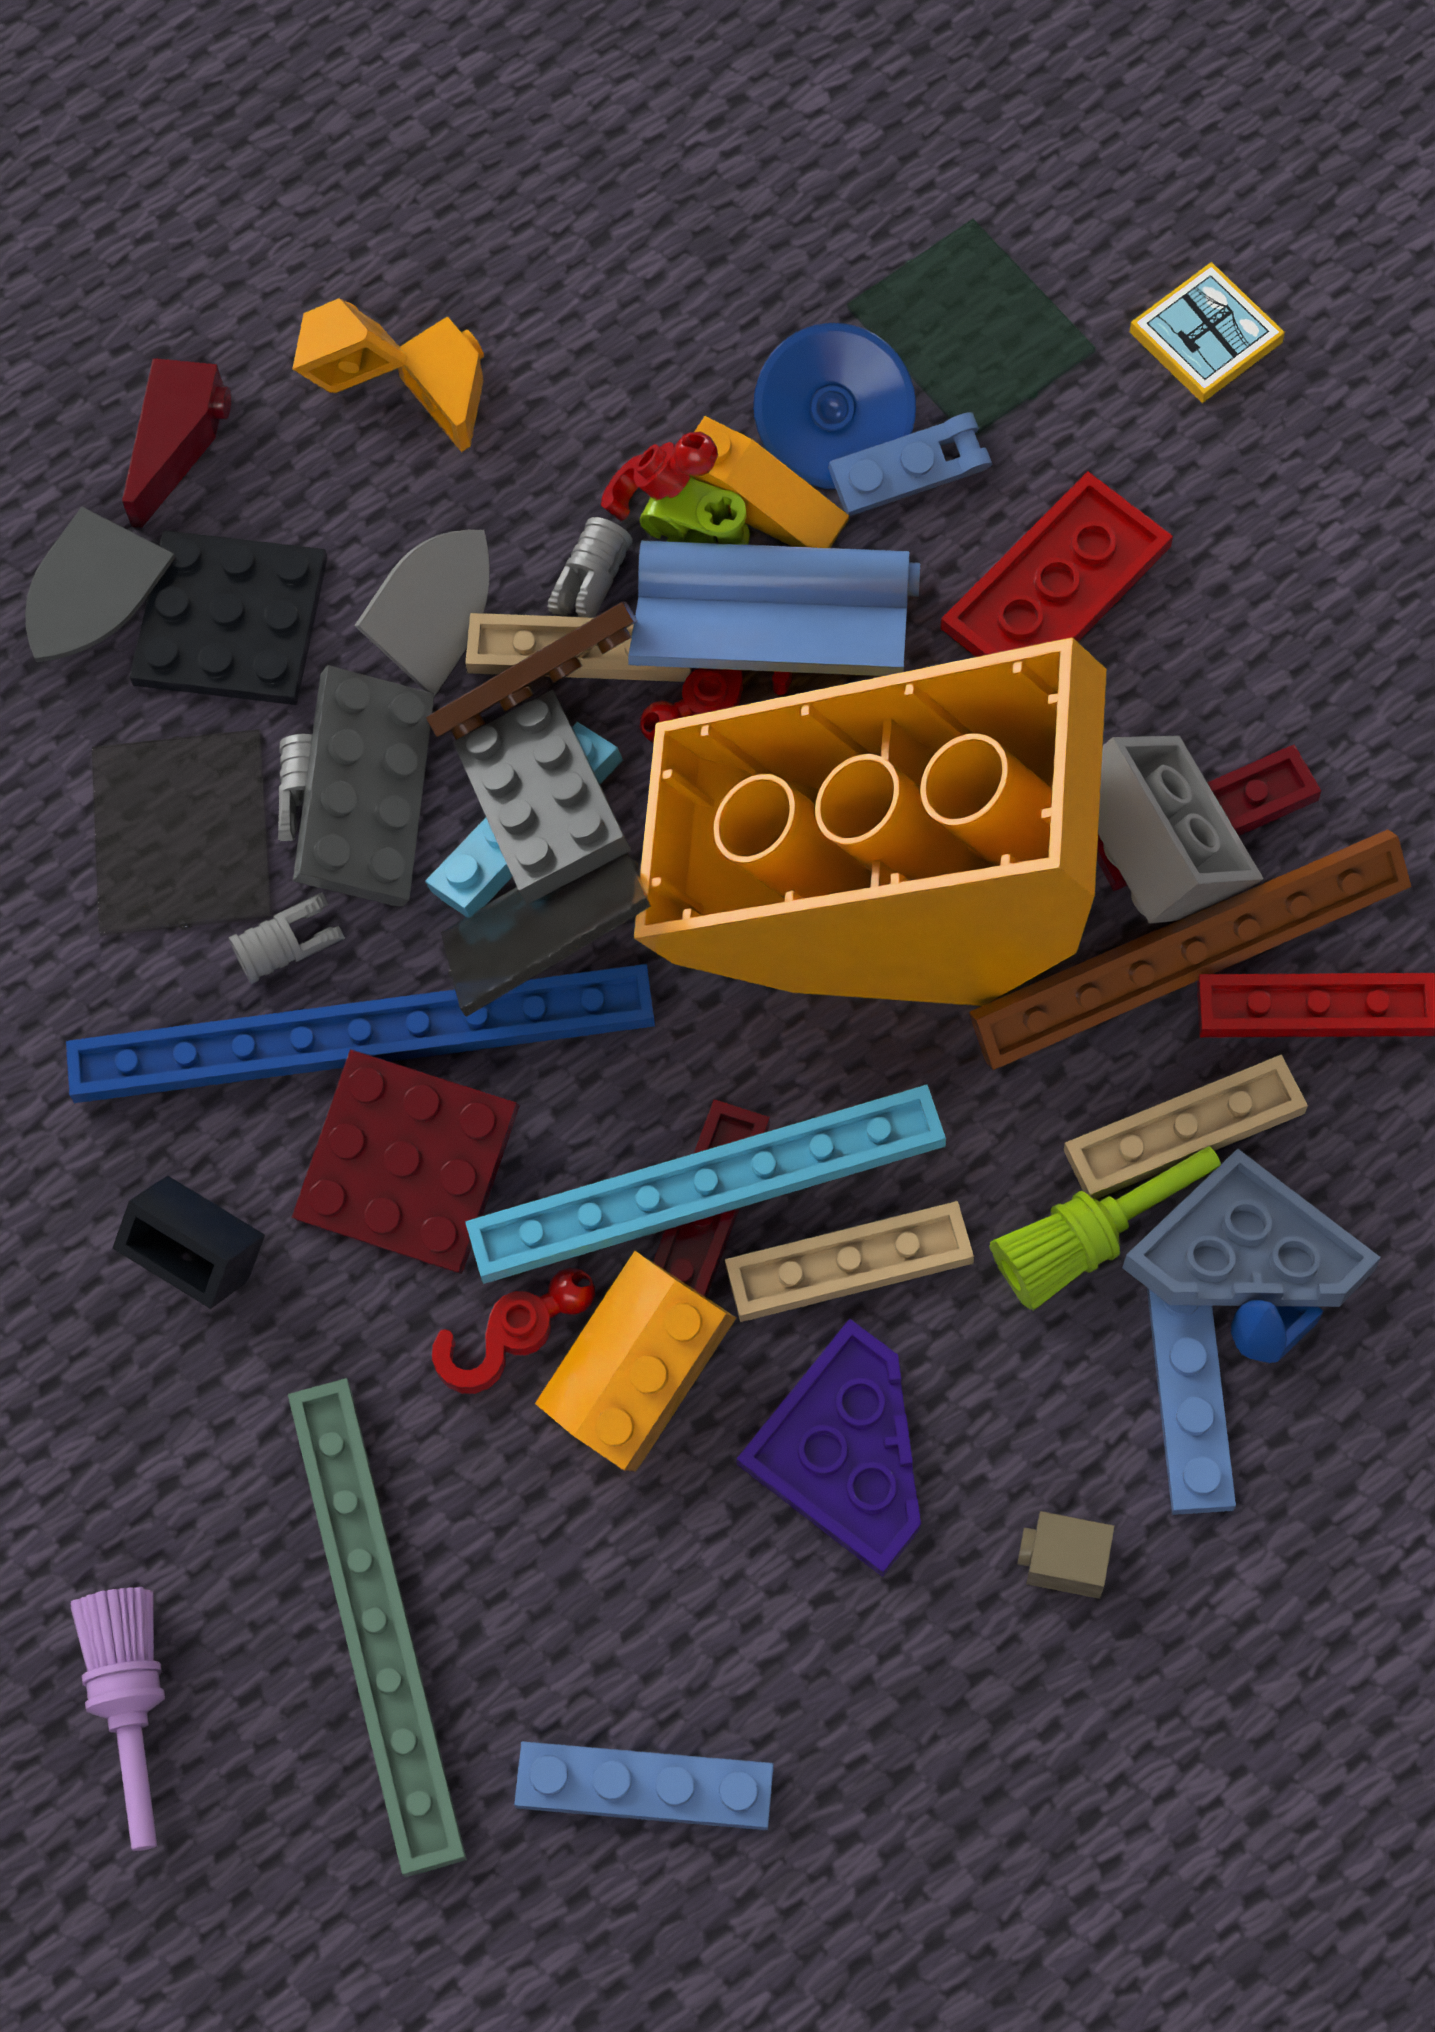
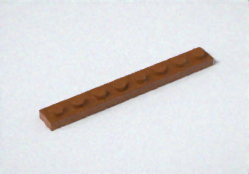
[969,829,1411,1070]

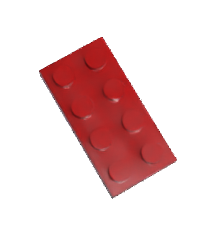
[940,471,1173,657]

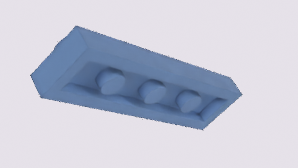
[1147,1288,1236,1515]
[514,1741,774,1830]

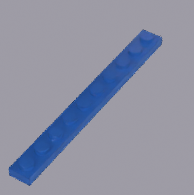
[66,964,655,1103]

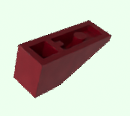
[122,358,231,528]

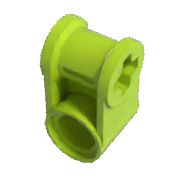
[639,476,750,545]

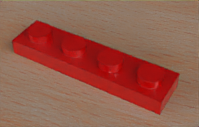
[1197,973,1435,1038]

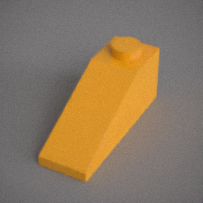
[692,416,849,548]

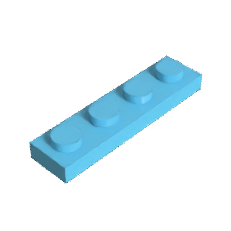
[425,722,623,920]

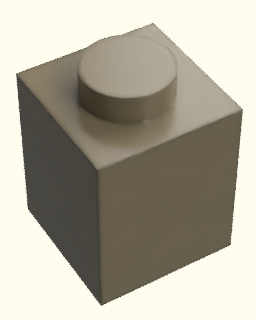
[1017,1511,1114,1599]

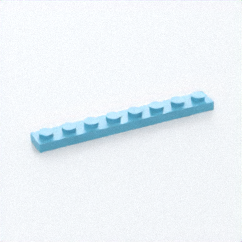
[465,1085,946,1284]

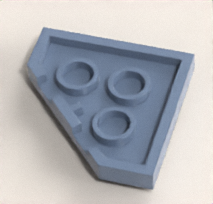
[1122,1149,1381,1307]

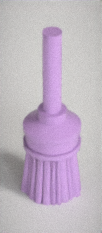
[70,1587,165,1851]

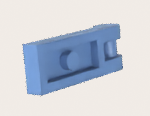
[828,412,992,516]

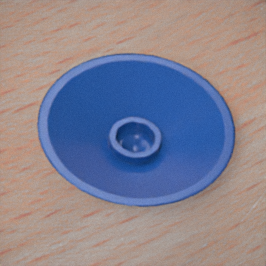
[753,323,916,489]

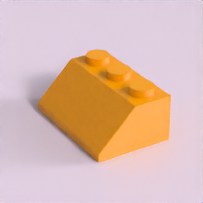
[535,1251,736,1471]

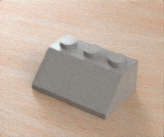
[1098,736,1264,923]

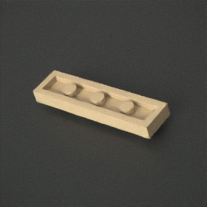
[465,613,692,682]
[1064,1054,1308,1199]
[725,1201,974,1322]

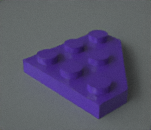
[736,1319,921,1577]

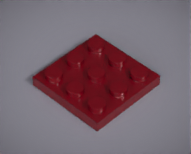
[291,1049,520,1274]

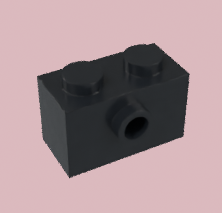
[112,1176,265,1309]

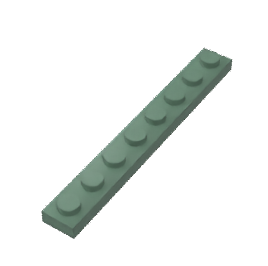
[288,1378,467,1878]

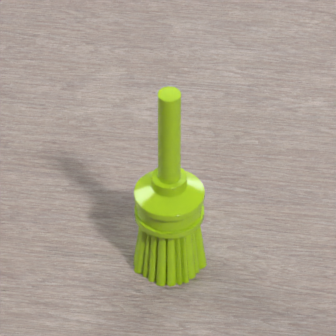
[989,1146,1221,1311]

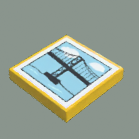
[1129,262,1285,403]

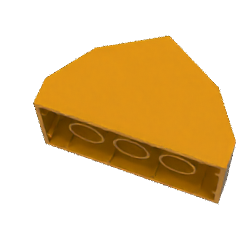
[634,637,1107,1006]

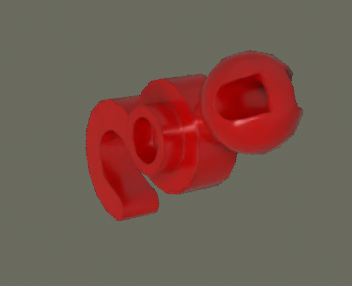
[601,432,718,522]
[640,668,792,744]
[432,1267,595,1394]

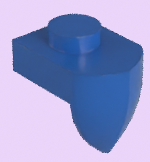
[1231,1300,1324,1363]

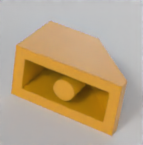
[293,298,407,393]
[398,316,484,452]

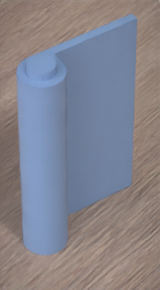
[628,541,920,676]

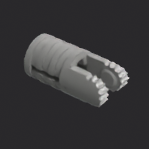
[547,517,633,618]
[278,734,312,841]
[228,892,345,984]

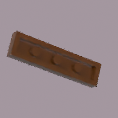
[425,602,638,740]

